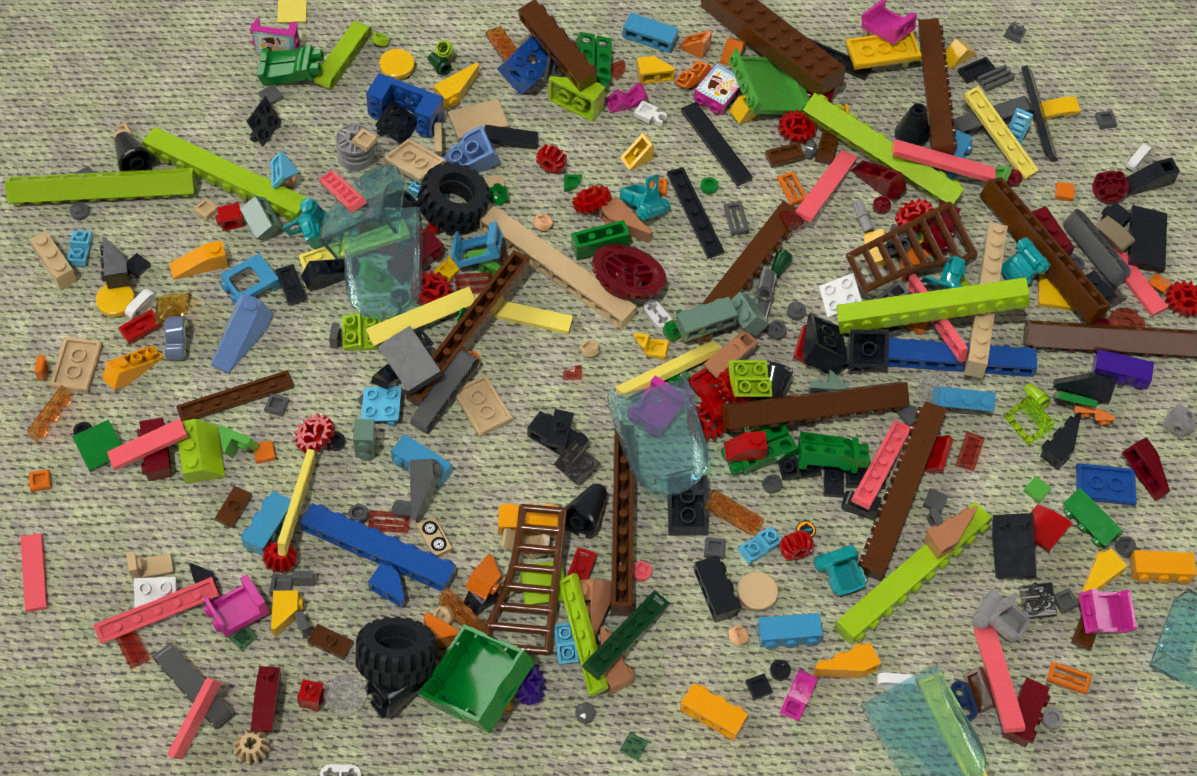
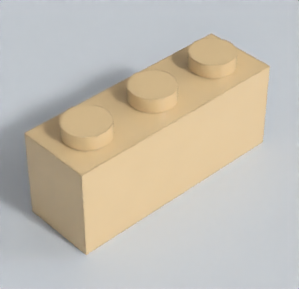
[29,231,77,290]

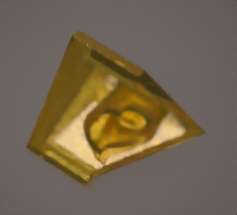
[155,292,192,324]

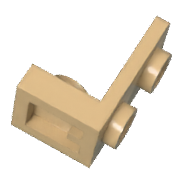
[502,528,550,559]
[126,551,173,581]

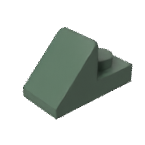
[808,370,849,393]

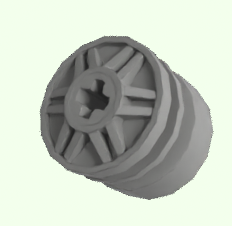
[335,123,375,171]

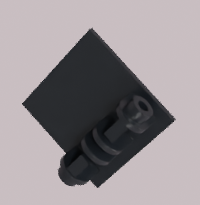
[246,96,282,146]
[375,100,417,144]

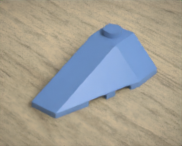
[442,125,501,173]
[211,293,273,373]

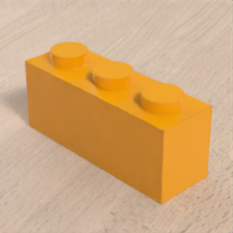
[498,503,559,535]
[1129,550,1197,584]
[680,683,748,741]

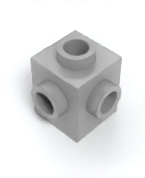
[1162,403,1197,438]

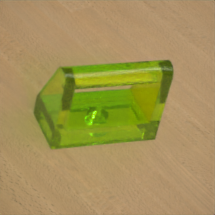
[1003,395,1055,445]

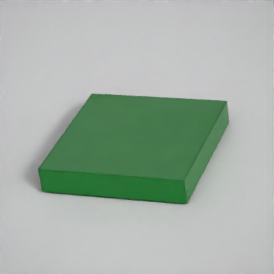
[1054,391,1098,408]
[72,419,122,472]

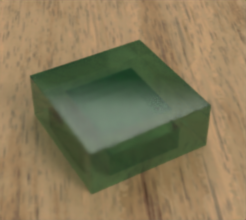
[228,626,258,652]
[620,732,649,761]

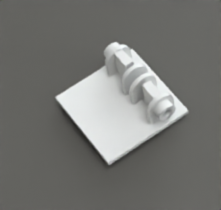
[819,273,862,317]
[134,577,178,619]

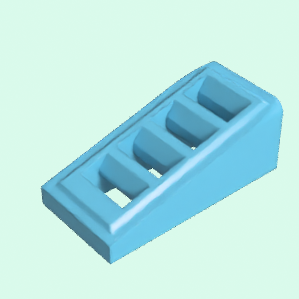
[1009,108,1033,144]

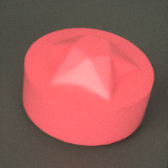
[632,561,652,582]

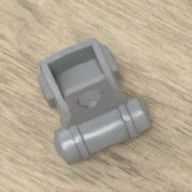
[972,590,1031,643]

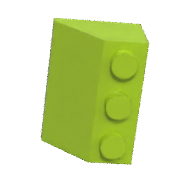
[178,419,225,484]

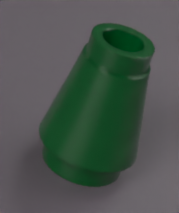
[428,52,452,75]
[771,250,793,278]

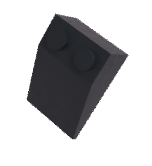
[802,312,848,374]
[667,475,708,535]
[993,513,1037,579]

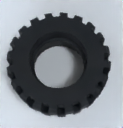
[417,162,490,233]
[355,616,437,688]

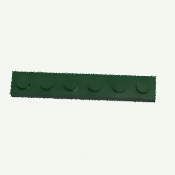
[582,590,670,680]

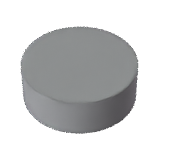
[1041,708,1063,730]

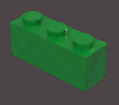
[571,220,630,260]
[1062,488,1123,549]

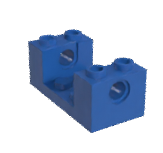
[497,24,571,94]
[366,73,444,138]

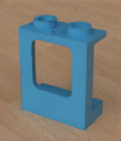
[450,221,503,268]
[220,253,281,305]

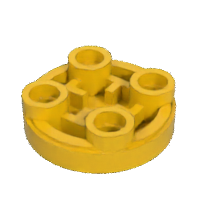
[379,49,415,81]
[96,284,135,317]

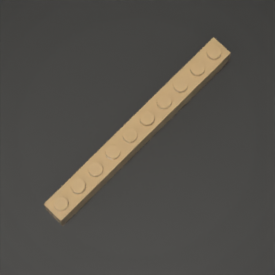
[480,206,637,330]
[964,222,1008,379]

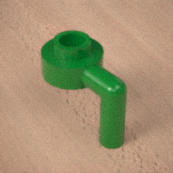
[663,310,682,340]

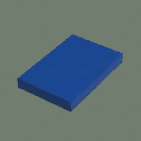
[1076,463,1137,506]

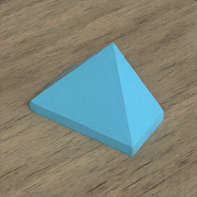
[270,151,299,189]

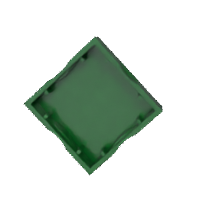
[418,624,535,733]

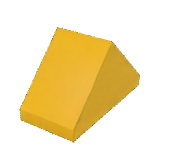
[944,39,976,70]
[620,133,654,170]

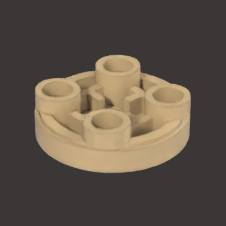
[737,572,778,612]

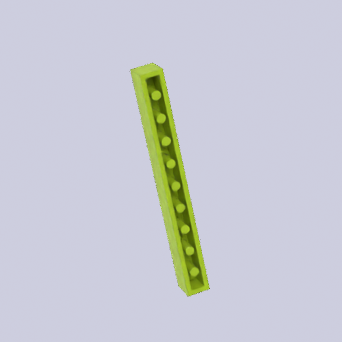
[803,93,964,206]
[142,126,307,222]
[5,168,196,205]
[836,278,1030,334]
[834,501,992,645]

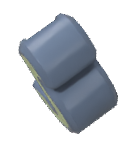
[164,316,189,360]

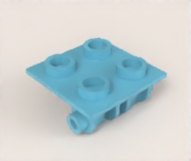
[361,386,402,427]

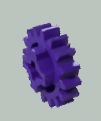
[516,660,546,705]

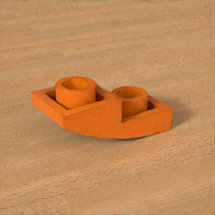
[674,60,712,89]
[1074,406,1115,424]

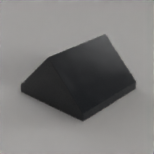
[849,329,889,368]

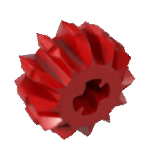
[536,144,567,174]
[779,530,814,561]
[262,539,297,574]

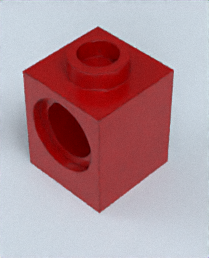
[215,202,245,231]
[297,679,325,711]

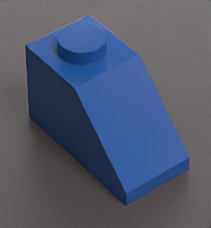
[368,562,405,608]

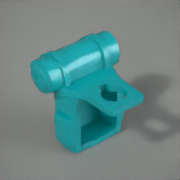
[620,174,671,221]
[282,198,329,250]
[1001,237,1051,285]
[921,256,966,290]
[814,544,867,597]

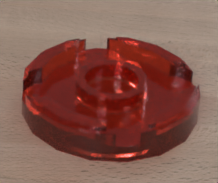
[1108,308,1145,327]

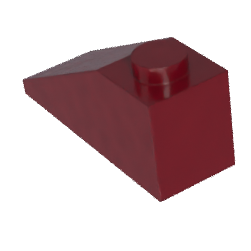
[851,160,907,200]
[1122,437,1170,501]
[250,666,282,733]

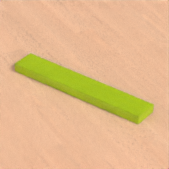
[559,573,609,697]

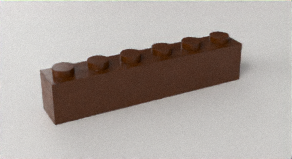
[518,0,598,92]

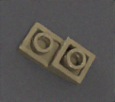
[1095,216,1135,252]

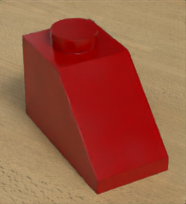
[724,431,768,462]

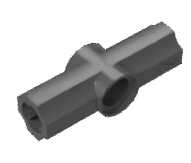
[753,269,777,320]

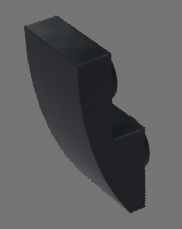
[778,457,822,480]

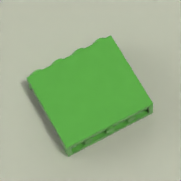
[728,48,810,115]

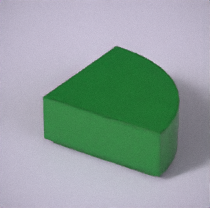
[564,174,582,192]

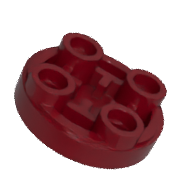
[1092,171,1129,204]

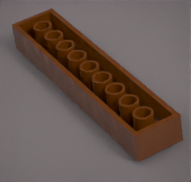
[701,0,845,95]

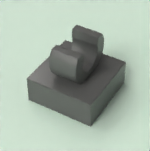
[1004,21,1027,44]

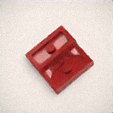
[1030,504,1072,553]

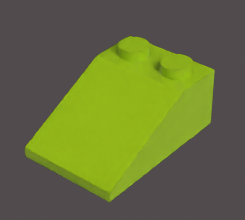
[548,76,605,122]

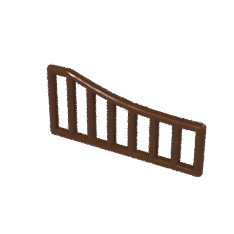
[846,202,978,293]
[484,504,567,655]

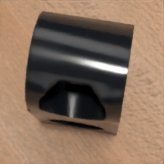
[841,491,881,521]

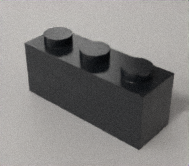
[527,411,589,464]
[693,555,741,623]

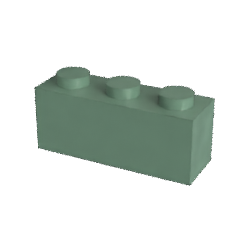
[675,297,738,342]

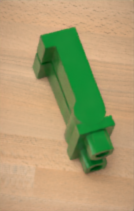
[575,32,612,91]
[257,45,325,86]
[721,422,798,476]
[797,431,870,473]

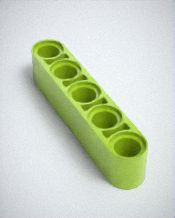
[314,21,372,90]

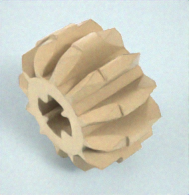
[233,729,270,766]

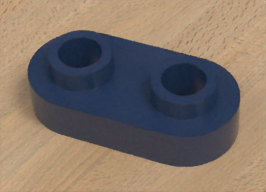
[949,681,978,722]

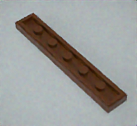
[176,370,294,421]

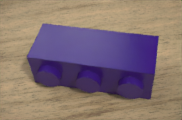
[1092,349,1154,390]

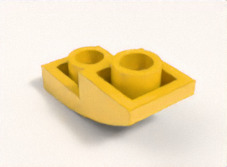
[1042,97,1081,120]

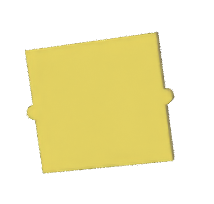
[277,0,307,23]

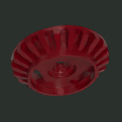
[591,244,666,301]

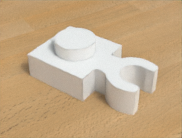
[634,100,667,127]

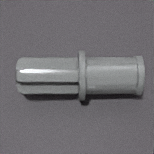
[853,199,875,234]

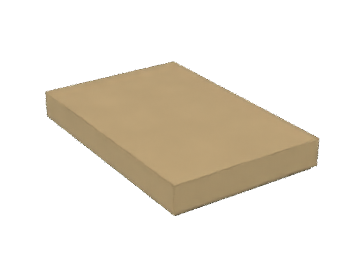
[447,99,509,142]
[383,138,446,184]
[49,336,103,393]
[455,374,513,437]

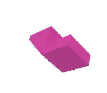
[605,82,648,113]
[780,669,819,721]

